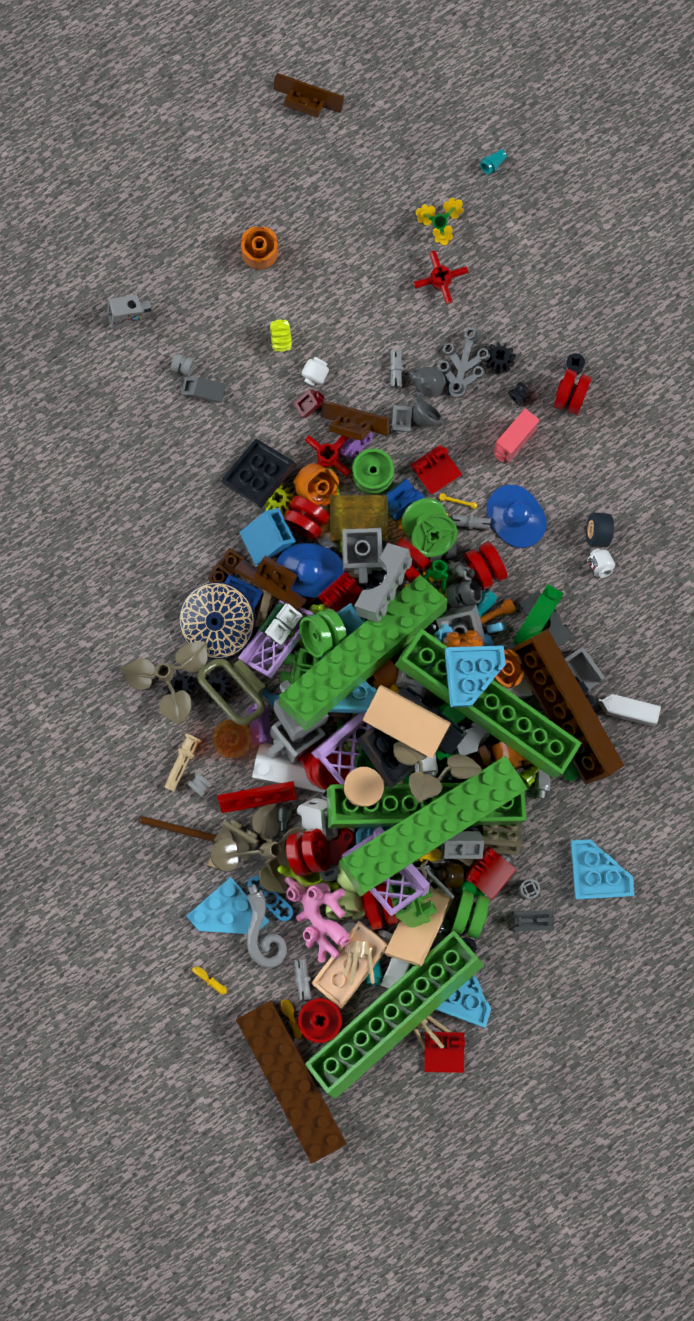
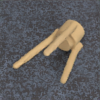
[344,941,375,985]
[413,1015,451,1050]

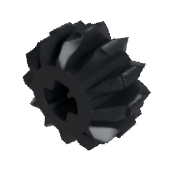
[484,341,516,374]
[163,670,196,695]
[200,672,233,705]

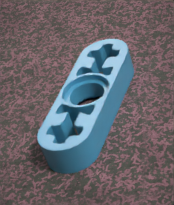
[248,876,293,921]

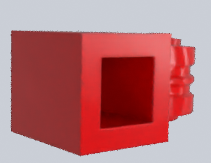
[329,828,356,865]

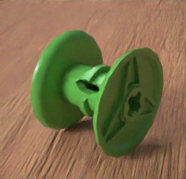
[401,498,458,557]

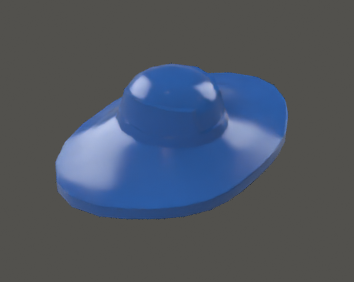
[486,485,547,548]
[277,543,344,598]

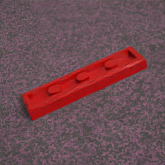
[217,781,298,813]

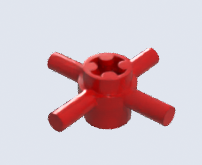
[413,251,469,305]
[305,435,351,477]

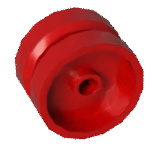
[553,368,592,416]
[283,496,330,540]
[395,538,432,583]
[464,541,508,591]
[305,749,355,791]
[286,828,331,877]
[362,883,399,931]
[298,998,342,1043]

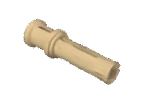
[163,733,202,792]

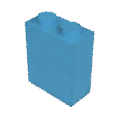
[239,508,296,565]

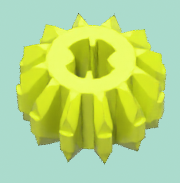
[270,319,292,352]
[264,484,293,515]

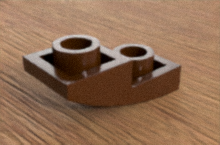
[207,548,246,582]

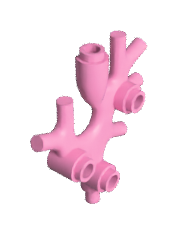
[285,877,350,962]

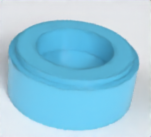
[486,622,506,633]

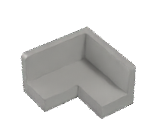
[565,646,605,690]

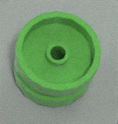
[352,448,394,496]
[300,608,347,658]
[451,890,490,939]

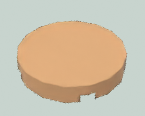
[344,767,384,807]

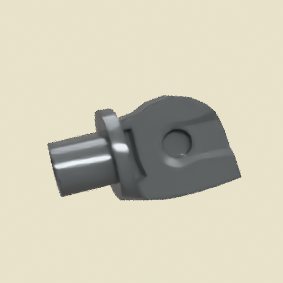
[320,863,338,881]

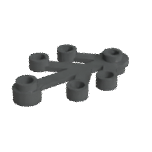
[438,327,490,398]

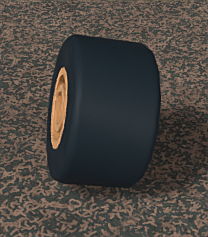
[586,512,614,548]

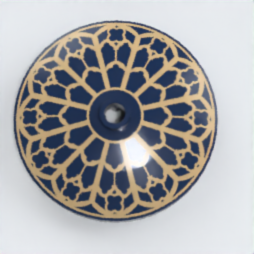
[179,582,256,659]

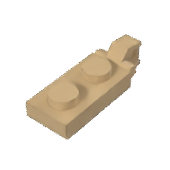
[255,589,273,628]

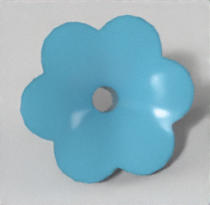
[434,624,453,644]

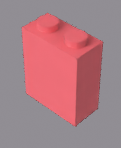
[493,408,540,464]

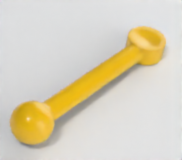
[439,493,477,509]

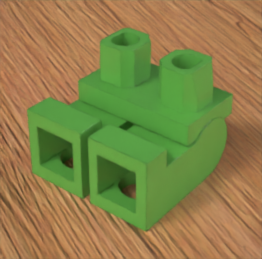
[279,648,318,685]
[389,878,437,928]

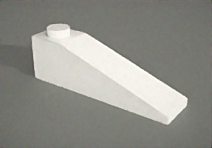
[252,743,326,793]

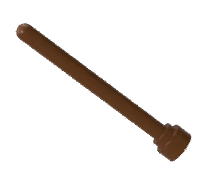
[139,816,217,843]

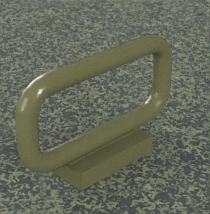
[197,659,265,725]

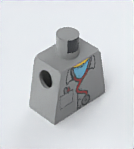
[107,295,151,330]

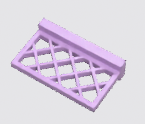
[238,600,314,678]
[312,713,372,784]
[342,826,430,916]

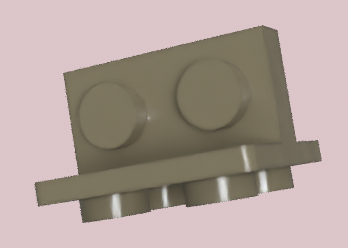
[214,819,261,861]
[482,825,522,855]

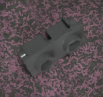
[514,910,555,931]

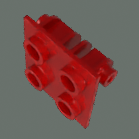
[410,445,462,495]
[318,571,362,612]
[465,846,517,900]
[424,1032,465,1073]

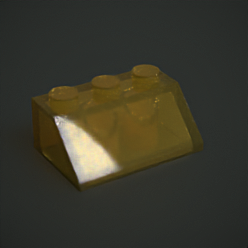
[330,495,388,540]

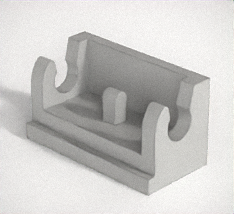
[441,831,484,859]

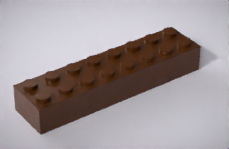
[510,629,624,785]
[236,1000,347,1164]

